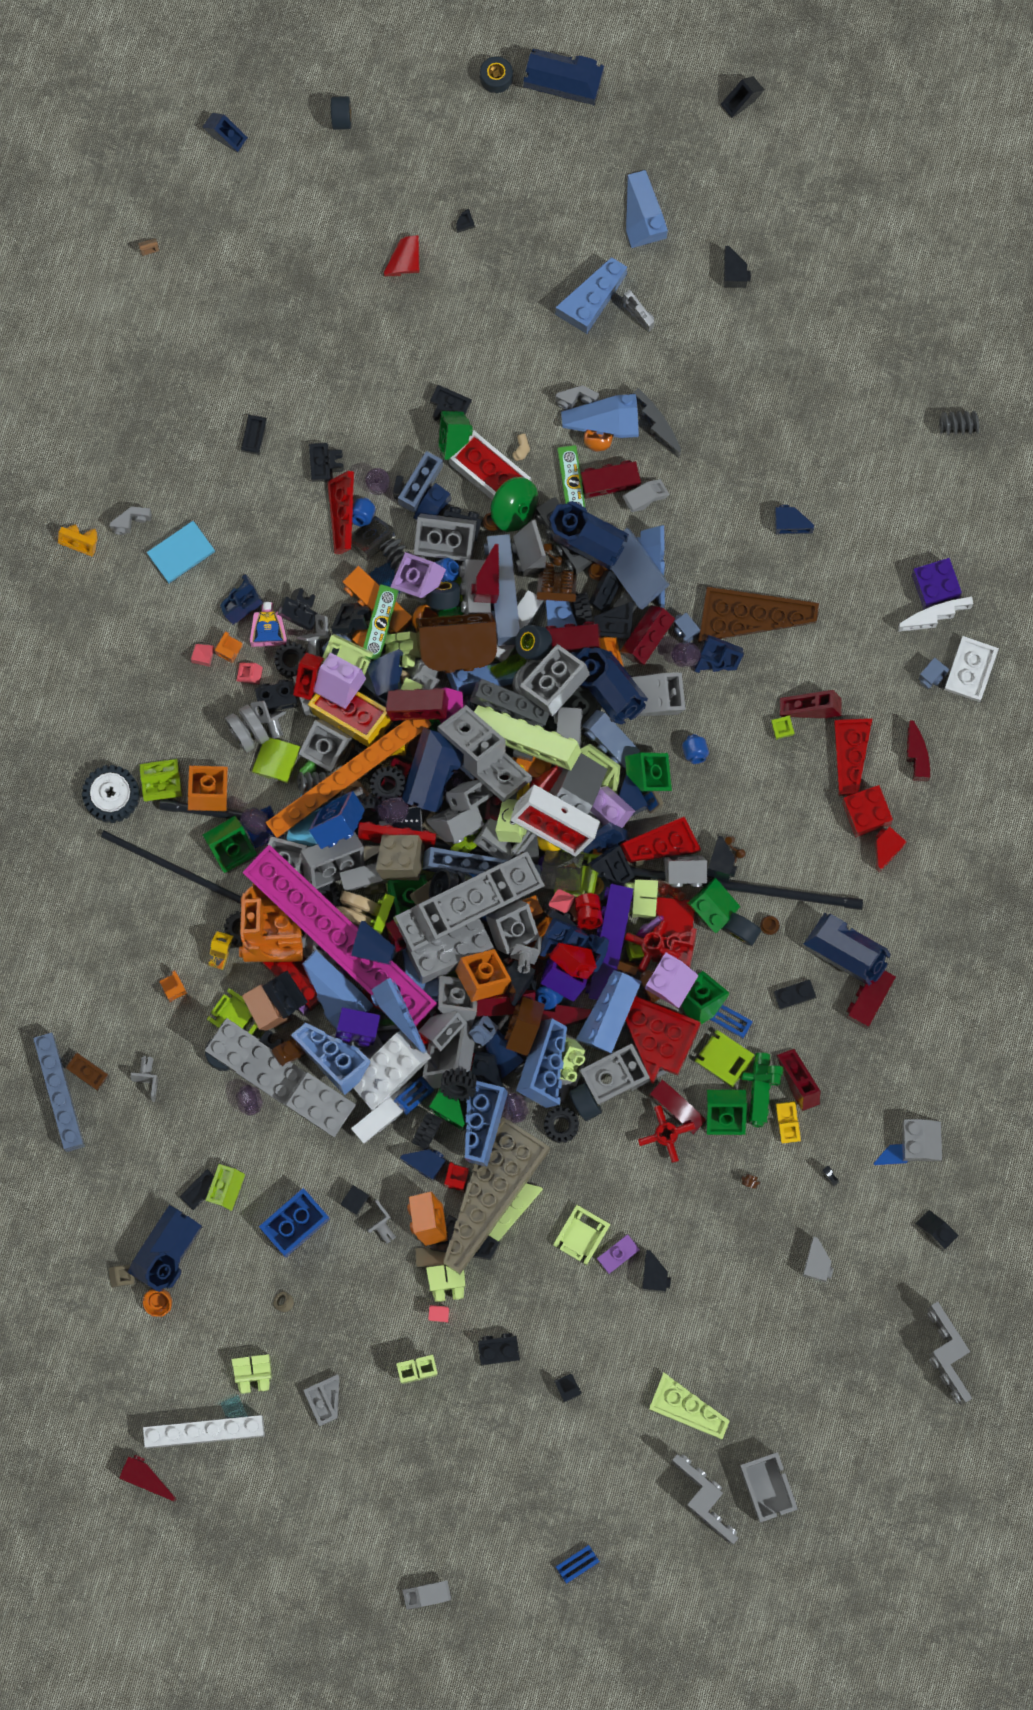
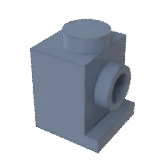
[673,612,700,646]
[918,658,949,689]
[469,1016,499,1046]

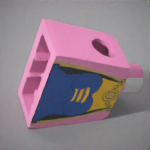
[250,602,287,647]

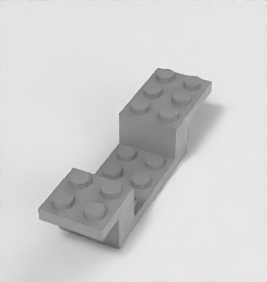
[393,851,545,952]
[204,1018,356,1137]

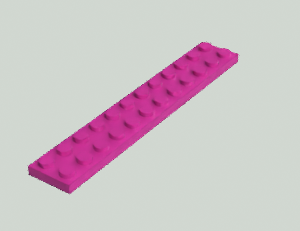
[242,845,437,1026]

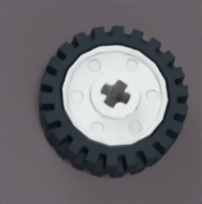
[82,765,140,823]

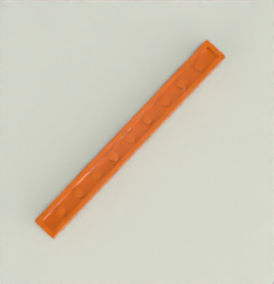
[265,719,432,838]

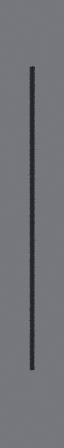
[101,830,508,1032]

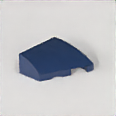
[220,574,263,625]
[694,635,744,673]
[367,649,403,701]
[583,822,631,853]
[539,918,589,957]
[351,920,395,966]
[583,934,609,973]
[485,1029,524,1079]

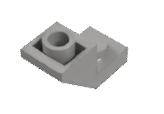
[555,385,599,409]
[623,479,670,512]
[110,506,152,535]
[402,1580,451,1610]

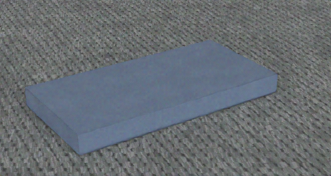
[612,528,670,610]

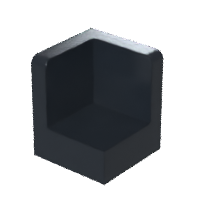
[341,1185,370,1217]
[554,1374,582,1403]

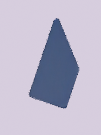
[874,1144,908,1165]

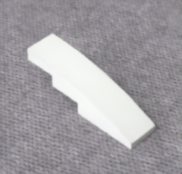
[495,590,544,663]
[898,597,973,632]
[351,1081,423,1144]

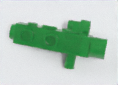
[741,1053,783,1128]

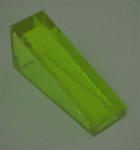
[490,653,526,679]

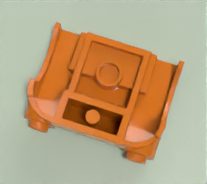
[239,883,303,962]

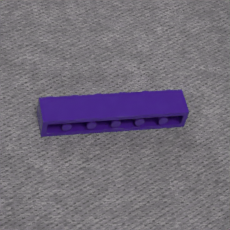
[585,884,634,1000]

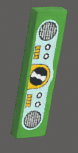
[558,445,585,507]
[363,584,399,661]

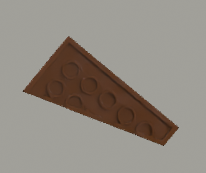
[699,587,819,643]

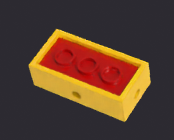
[308,692,393,747]

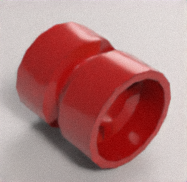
[575,893,603,929]

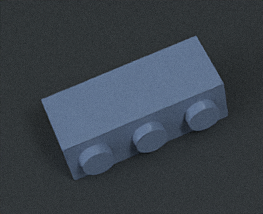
[398,451,443,513]
[582,710,640,768]

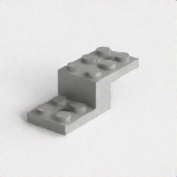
[438,705,532,802]
[580,1044,668,1105]
[927,1301,972,1405]
[671,1454,738,1545]

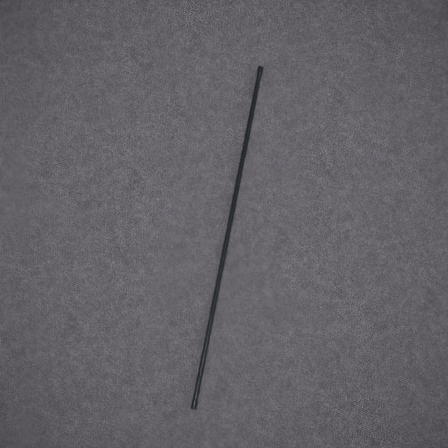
[160,799,863,910]

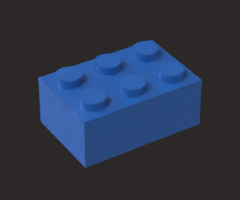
[309,791,365,849]
[259,1188,330,1258]

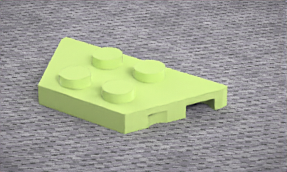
[554,744,620,795]
[488,1183,543,1241]

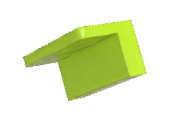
[205,1164,245,1211]

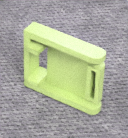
[322,634,373,675]
[553,1205,610,1265]

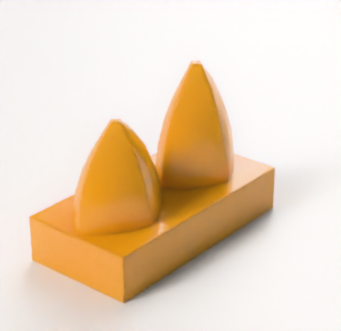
[58,524,97,557]

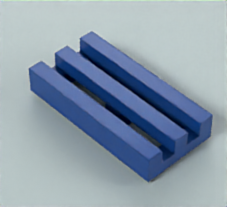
[710,1005,753,1039]
[394,1076,434,1115]
[556,1545,600,1584]

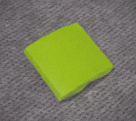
[252,738,301,783]
[139,759,182,802]

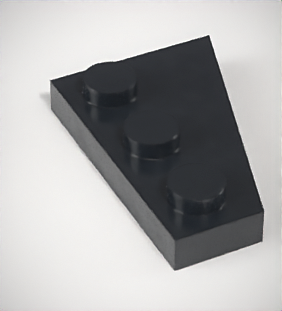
[430,1215,501,1261]

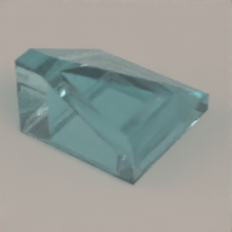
[220,1395,248,1419]

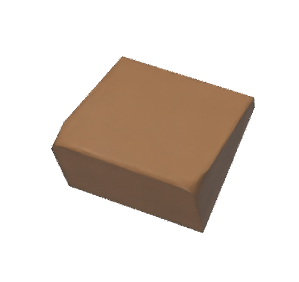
[138,239,159,256]

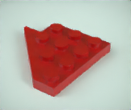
[625,996,701,1083]

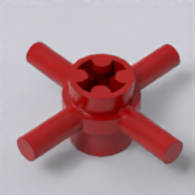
[625,921,681,973]
[638,1105,696,1163]

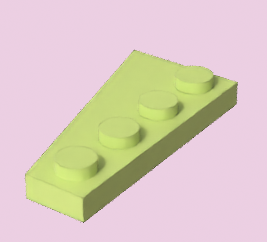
[649,1373,729,1440]

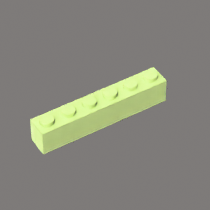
[474,705,581,771]

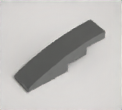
[633,388,681,458]

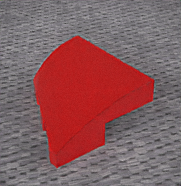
[384,235,419,277]
[652,928,697,968]

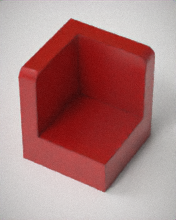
[444,1162,469,1191]

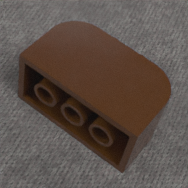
[416,613,497,673]

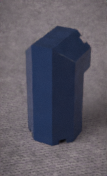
[523,48,604,105]
[549,501,629,570]
[576,648,648,725]
[401,727,464,812]
[803,913,890,985]
[127,1205,203,1292]

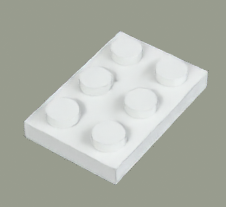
[944,636,999,702]

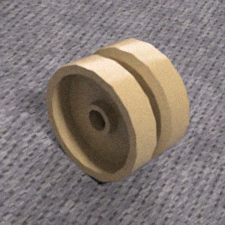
[336,891,381,928]

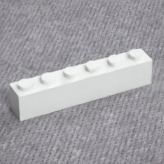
[143,1415,265,1448]

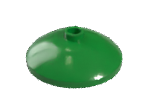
[491,477,538,532]

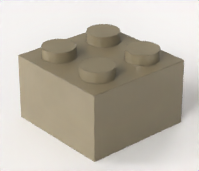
[376,835,425,880]

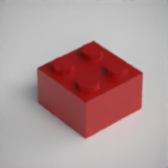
[842,785,893,838]

